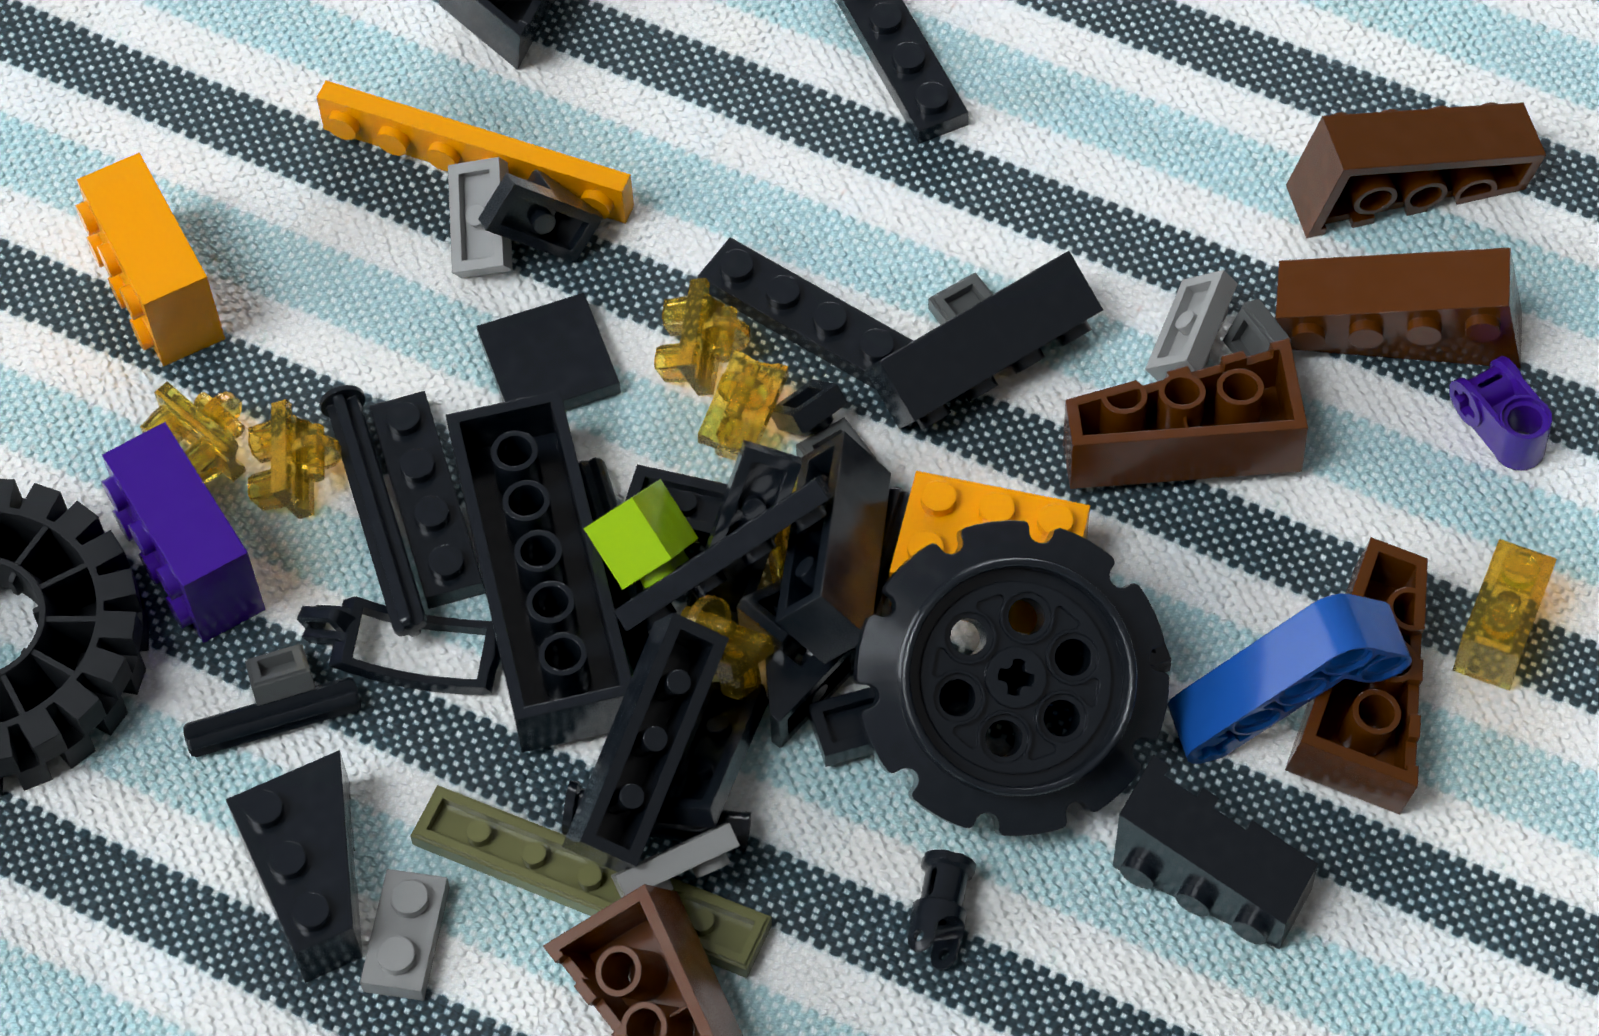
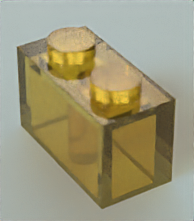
[1452,539,1557,691]

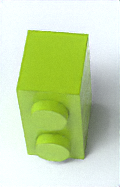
[583,479,699,590]

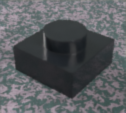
[768,379,848,436]

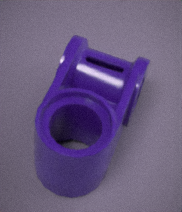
[1449,356,1552,470]

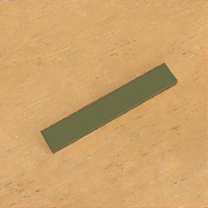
[410,785,772,978]

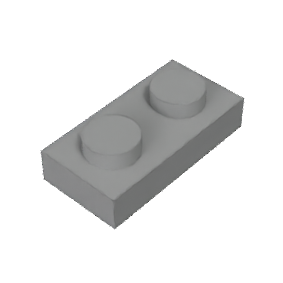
[448,157,513,278]
[1145,270,1238,381]
[611,823,740,898]
[360,869,450,1001]

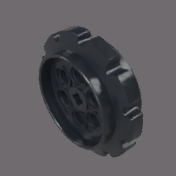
[854,520,1169,836]

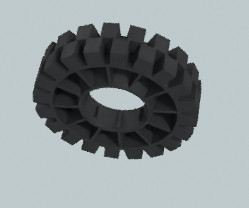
[0,479,149,796]

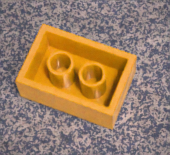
[75,152,225,367]
[889,471,1090,634]

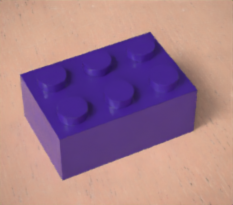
[101,422,266,643]

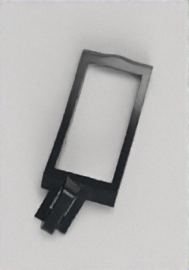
[297,596,500,695]

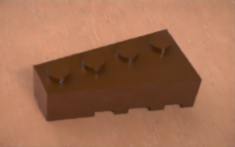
[1286,102,1546,238]
[1276,248,1522,368]
[1063,338,1308,489]
[1285,537,1428,815]
[543,884,743,1036]

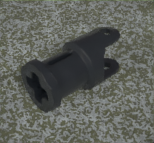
[908,850,976,970]

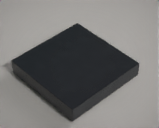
[476,293,621,411]

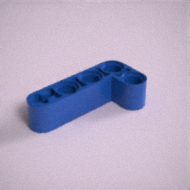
[1167,593,1412,764]

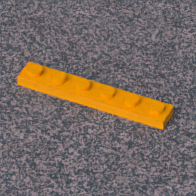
[317,80,634,224]

